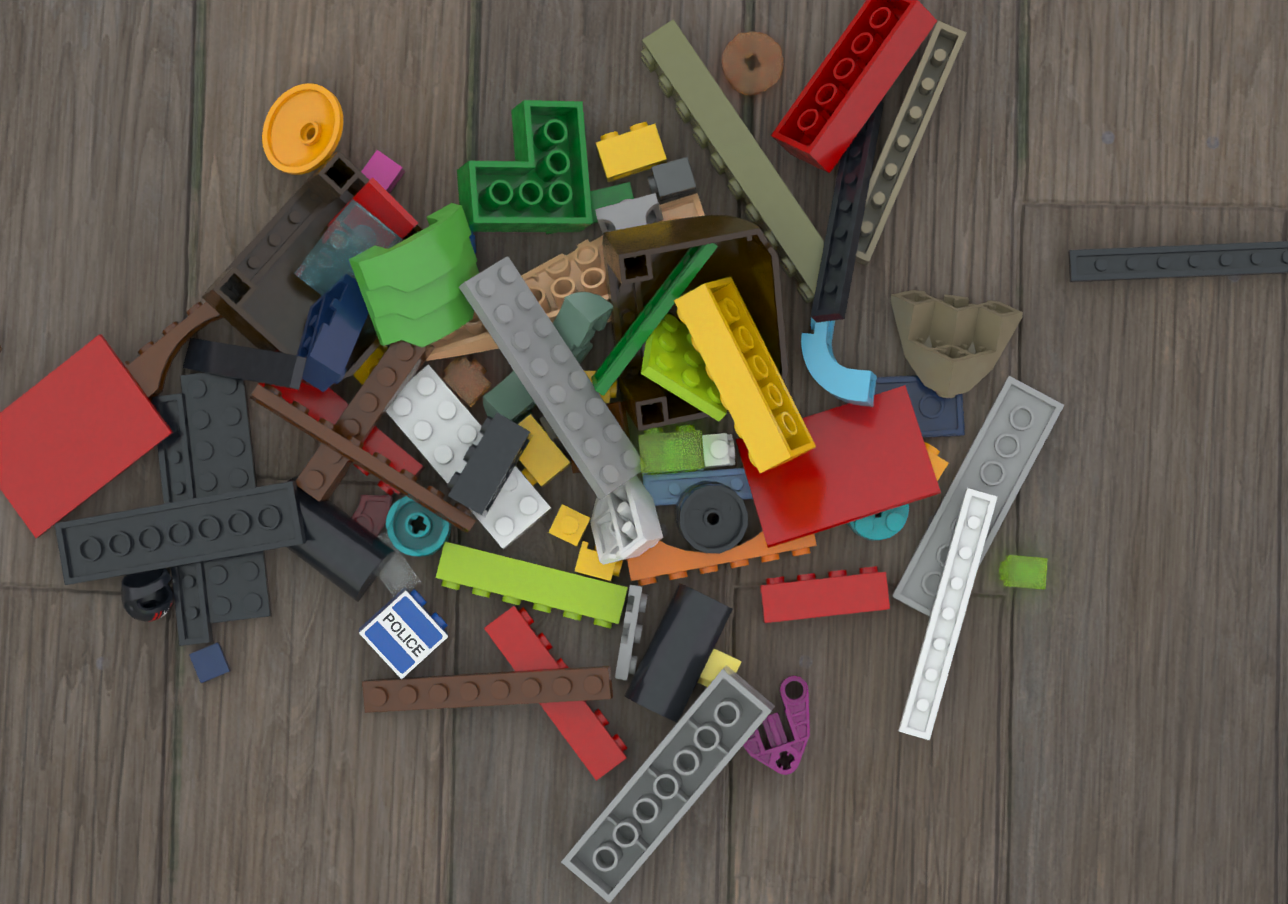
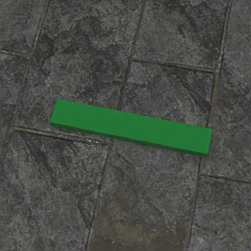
[591,243,718,396]

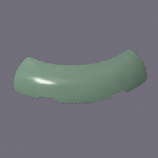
[483,292,614,424]

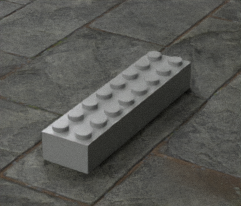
[561,665,775,903]

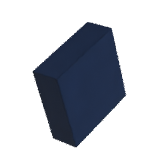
[189,642,231,683]

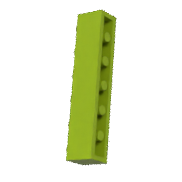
[435,542,628,629]

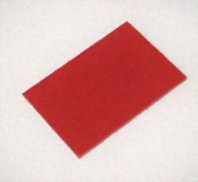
[0,334,173,538]
[736,385,941,548]

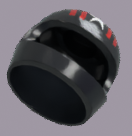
[121,568,173,622]

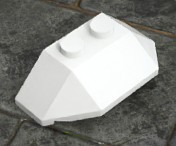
[590,475,663,565]

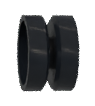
[675,481,748,554]

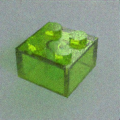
[638,425,705,476]

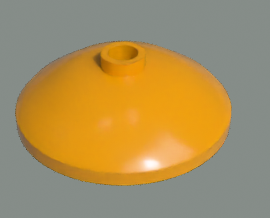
[262,83,343,175]

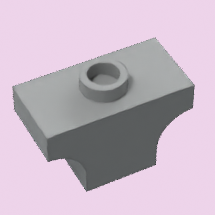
[595,193,663,233]

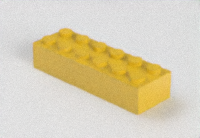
[674,277,816,473]

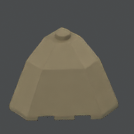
[891,290,1023,398]

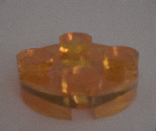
[721,31,784,95]

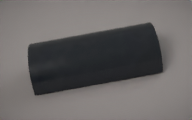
[287,477,396,602]
[624,583,733,723]

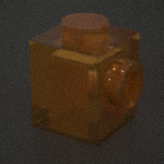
[443,357,493,407]

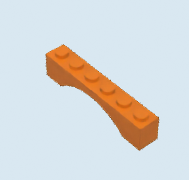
[627,531,817,586]

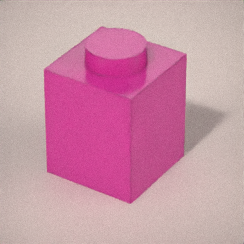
[361,150,405,194]

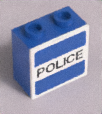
[359,587,448,679]

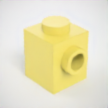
[698,649,742,687]

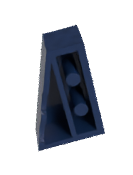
[297,274,369,392]

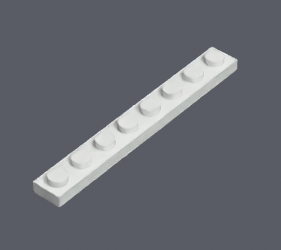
[898,488,997,740]

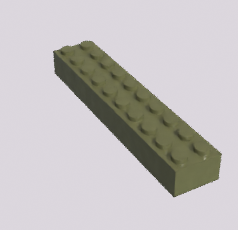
[640,19,824,304]

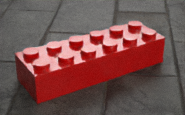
[771,0,937,173]

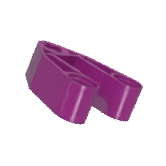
[743,675,810,775]

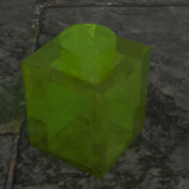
[999,555,1048,590]

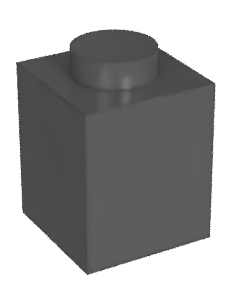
[647,157,696,201]

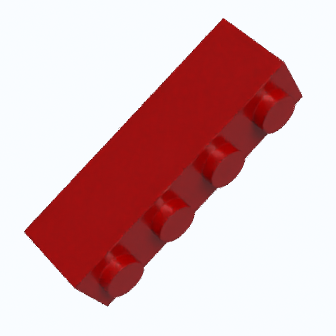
[759,566,890,623]

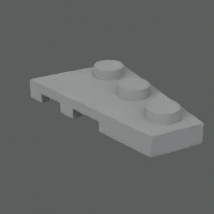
[615,585,648,680]

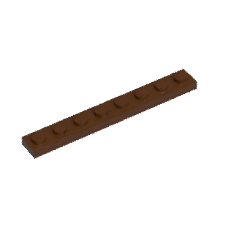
[250,384,476,533]
[362,666,613,713]

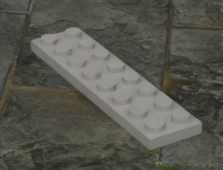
[459,256,647,500]
[891,376,1064,617]

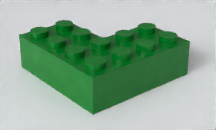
[457,100,593,232]

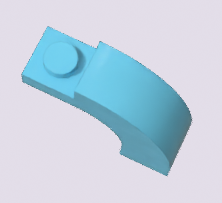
[801,317,877,407]

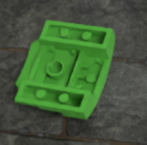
[349,203,479,348]

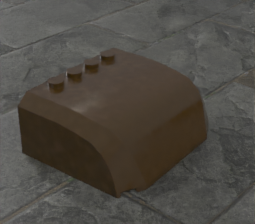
[202,151,423,387]
[602,215,788,431]

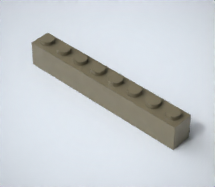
[855,21,967,266]

